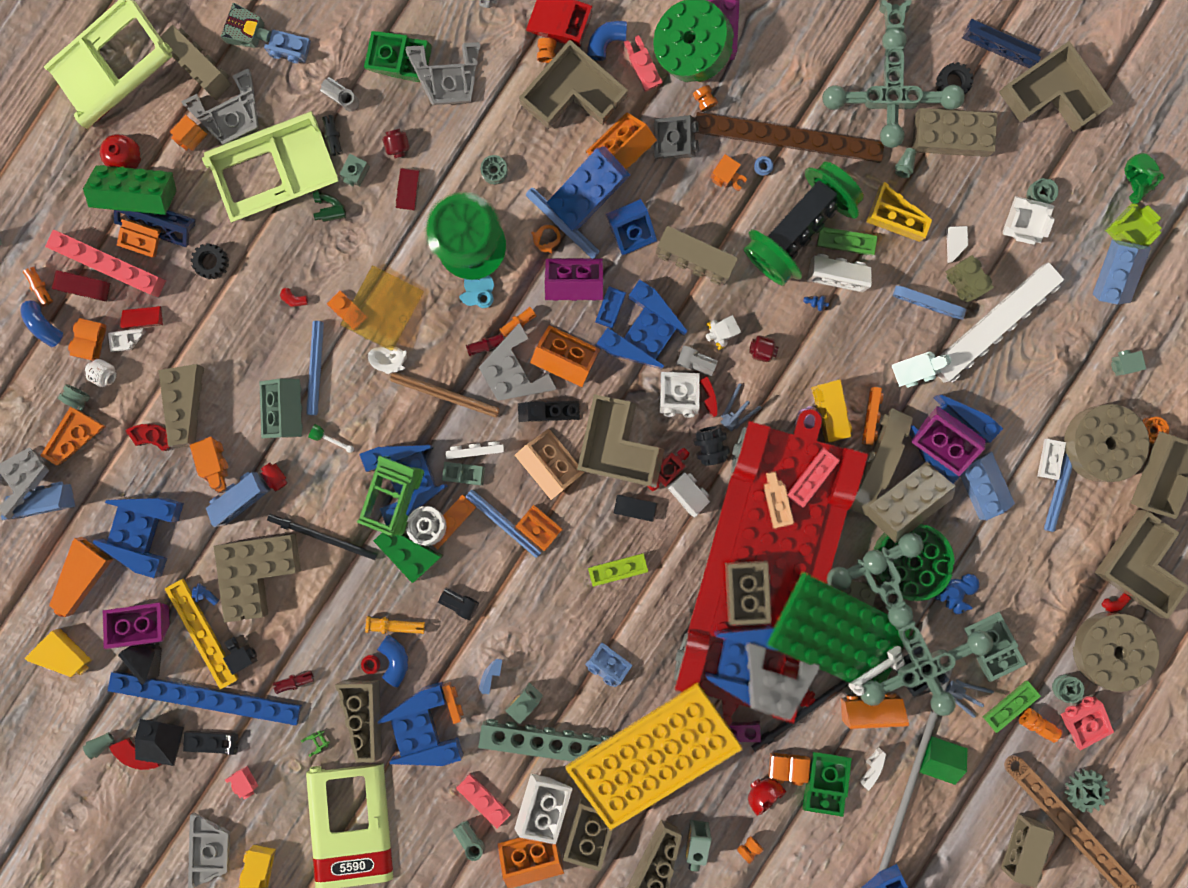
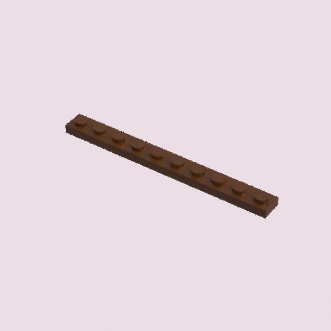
[695,112,884,163]

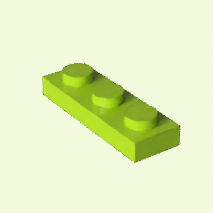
[588,553,648,587]

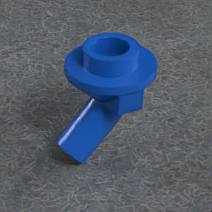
[192,583,219,605]

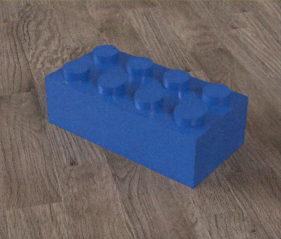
[546,146,631,231]

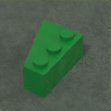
[373,533,444,584]

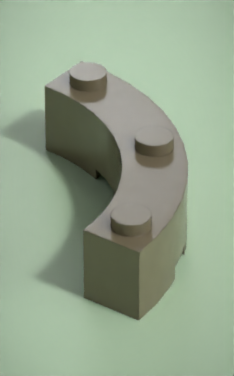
[850,408,913,517]

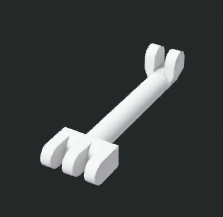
[849,646,905,695]

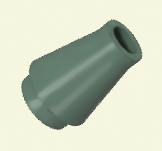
[895,148,917,178]
[83,732,115,759]

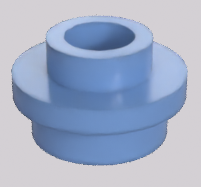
[754,156,773,176]

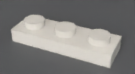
[445,441,505,459]

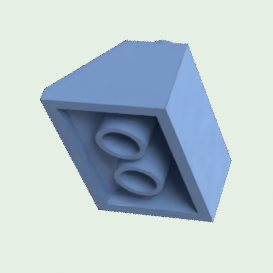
[1093,239,1151,304]
[960,452,1015,520]
[206,472,271,527]
[1,482,76,520]

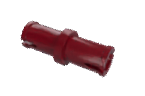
[466,333,504,357]
[273,670,314,694]

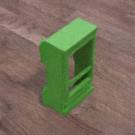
[357,456,424,536]

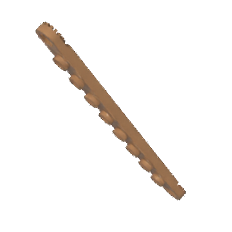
[1004,755,1141,888]

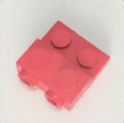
[1061,696,1114,751]

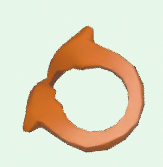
[531,225,561,254]

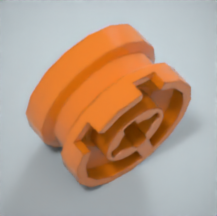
[1142,417,1169,444]

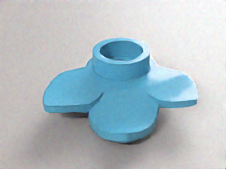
[459,275,494,308]

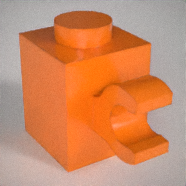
[711,154,747,191]

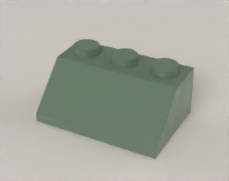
[259,379,303,439]

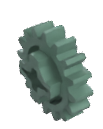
[1065,769,1110,813]

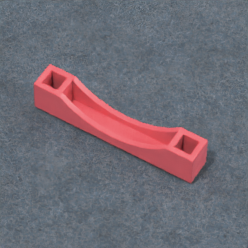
[45,229,166,298]

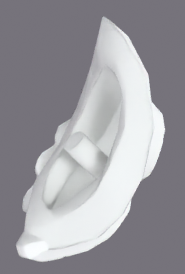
[368,346,407,374]

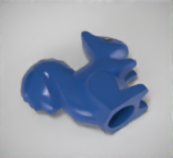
[935,574,980,614]

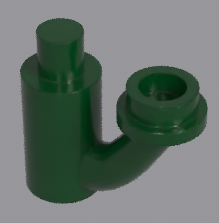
[313,190,346,222]

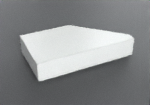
[946,226,968,263]
[108,328,146,352]

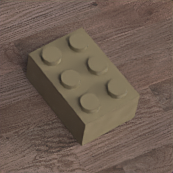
[725,561,771,625]
[563,798,613,871]
[1001,814,1054,888]

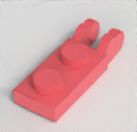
[624,35,662,92]

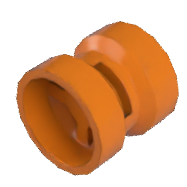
[537,38,556,63]
[693,85,718,112]
[737,836,764,864]

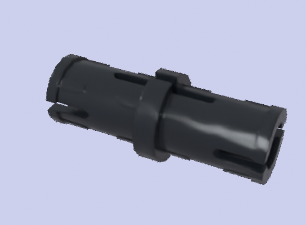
[322,115,343,156]

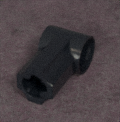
[438,588,479,621]

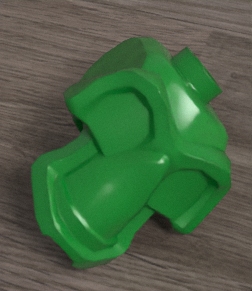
[1125,153,1165,204]

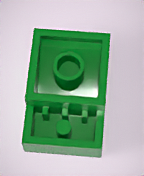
[364,31,432,83]
[802,752,852,817]

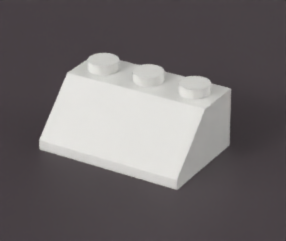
[807,254,872,292]
[514,773,572,844]

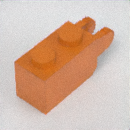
[190,437,228,493]

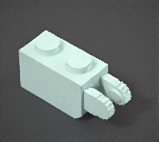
[892,351,952,388]

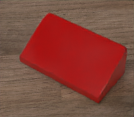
[120,306,163,329]

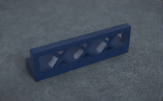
[962,19,1041,69]
[114,210,195,247]

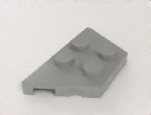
[188,813,230,888]

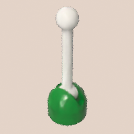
[308,424,354,453]

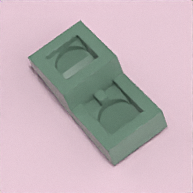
[442,462,485,486]

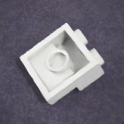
[660,372,700,418]

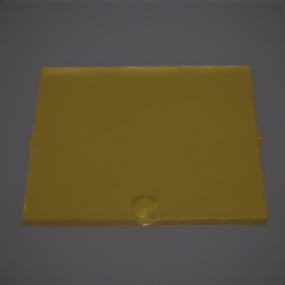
[340,265,424,352]

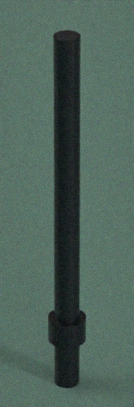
[267,514,378,560]
[751,680,848,752]

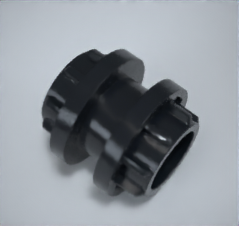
[693,426,730,466]

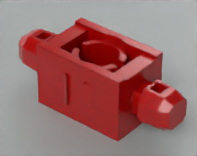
[647,448,690,491]

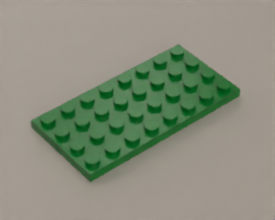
[767,572,912,685]

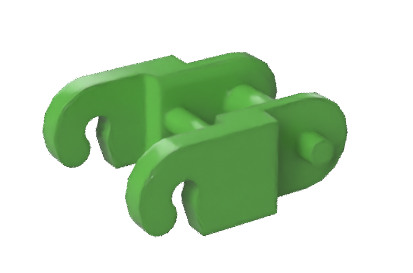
[301,730,330,757]

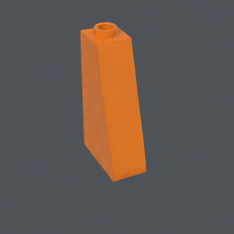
[49,537,113,617]

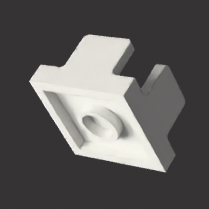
[1002,196,1054,245]

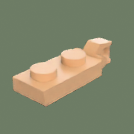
[764,472,794,528]

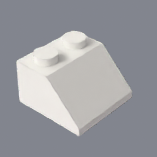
[667,472,710,517]

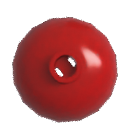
[99,134,141,169]
[748,778,787,816]

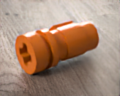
[1019,708,1062,743]

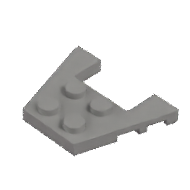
[405,42,480,106]
[181,69,259,145]
[479,323,557,401]
[0,447,49,520]
[746,643,820,720]

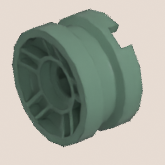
[480,155,508,185]
[1026,178,1059,204]
[58,384,90,411]
[1052,674,1084,704]

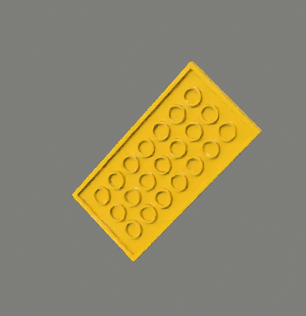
[565,683,742,830]

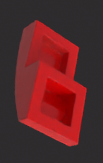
[699,377,717,418]

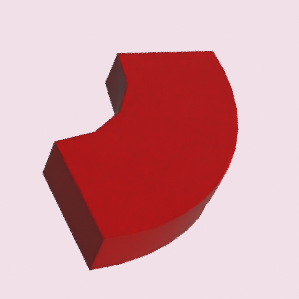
[125,424,170,451]
[109,738,161,770]

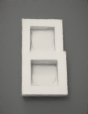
[859,747,886,790]

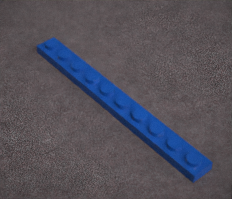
[108,671,301,725]

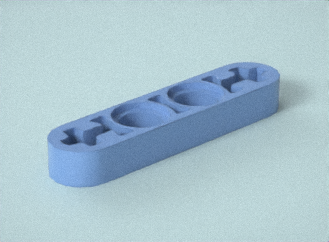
[892,286,966,319]

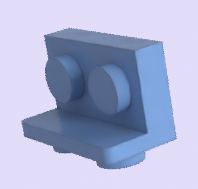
[264,29,311,64]
[585,643,632,687]

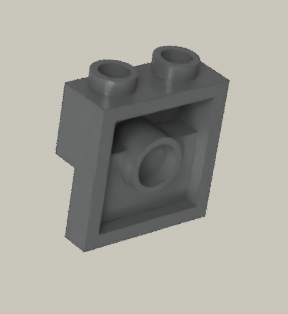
[654,115,699,159]

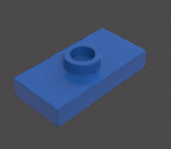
[595,286,626,329]

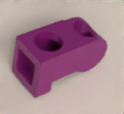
[728,721,761,742]

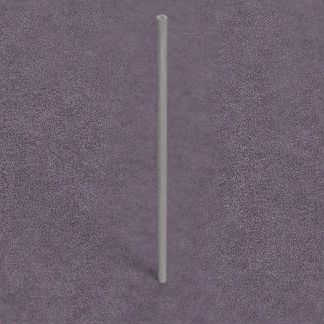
[878,660,956,872]

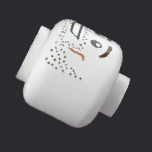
[85,359,117,387]

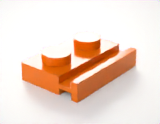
[117,218,161,258]
[515,505,563,551]

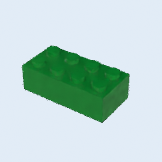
[83,165,177,215]

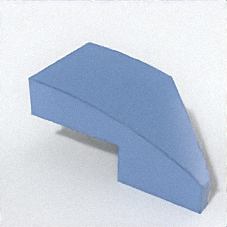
[479,659,502,694]

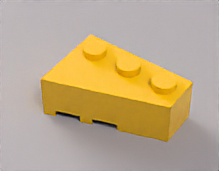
[866,181,932,242]
[811,379,852,443]
[238,845,276,888]

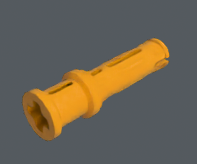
[365,616,425,634]

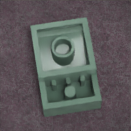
[964,612,1026,682]

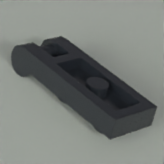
[183,731,238,755]

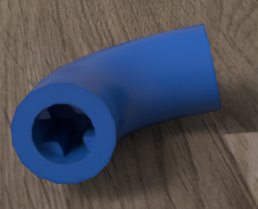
[587,21,627,61]
[20,300,63,347]
[377,634,408,688]

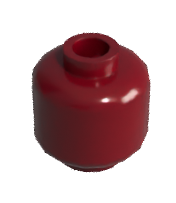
[382,129,410,159]
[749,335,779,362]

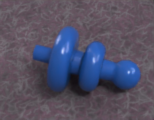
[803,295,829,311]

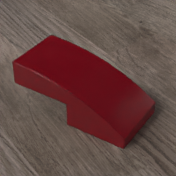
[396,168,420,211]

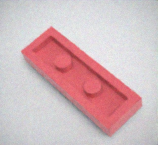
[787,448,840,507]
[456,773,511,829]

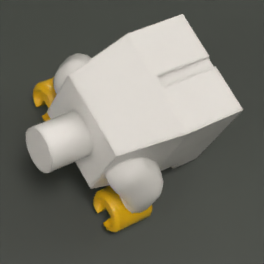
[706,315,741,350]

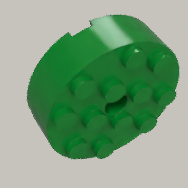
[653,0,734,82]
[873,524,955,601]

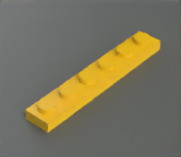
[165,579,239,689]

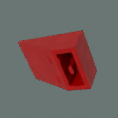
[526,0,592,48]

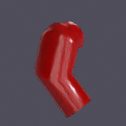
[280,288,308,307]
[1101,593,1131,612]

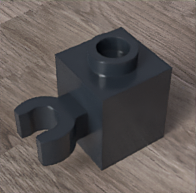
[223,637,258,675]

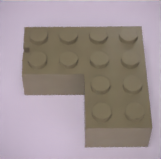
[519,40,628,129]
[999,41,1114,132]
[577,394,664,487]
[1131,431,1188,519]
[1095,510,1188,619]
[214,534,301,623]

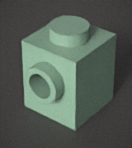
[340,154,370,187]
[1111,349,1146,376]

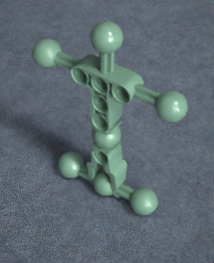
[822,0,965,148]
[827,533,993,716]

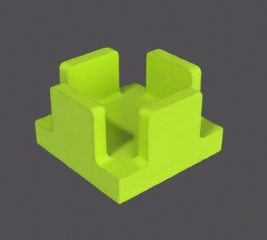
[1105,203,1162,247]

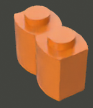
[170,114,208,151]
[68,318,107,361]
[768,753,810,786]

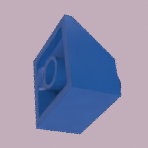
[606,199,657,256]

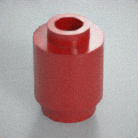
[260,462,288,492]

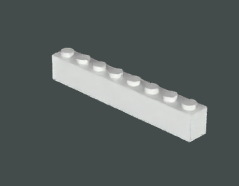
[936,262,1064,383]

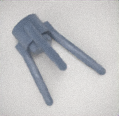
[720,383,762,432]
[946,680,994,718]

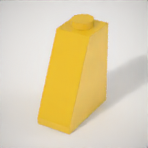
[25,628,92,677]

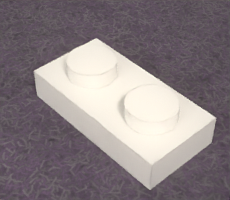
[1037,439,1066,480]

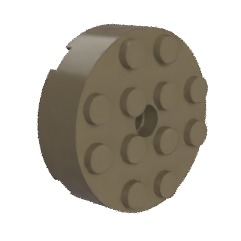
[1064,404,1149,482]
[1073,611,1159,692]

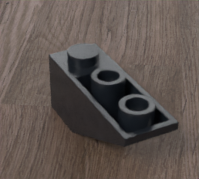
[518,401,580,422]

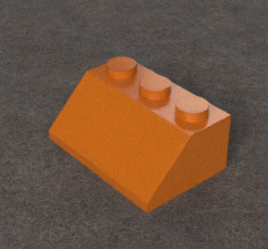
[586,112,657,169]
[530,325,600,387]
[841,692,909,729]
[498,837,564,888]

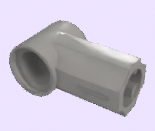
[320,77,359,111]
[676,346,717,376]

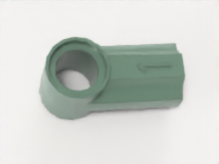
[452,820,485,861]

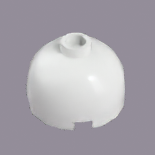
[406,507,447,546]

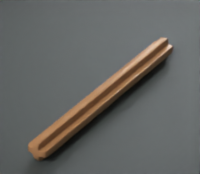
[390,372,500,418]

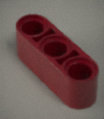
[51,270,111,302]

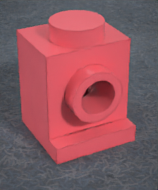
[225,766,258,799]

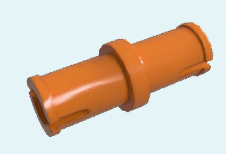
[23,267,53,307]
[499,306,537,337]

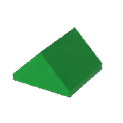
[919,736,968,785]

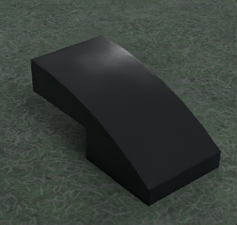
[614,495,657,522]

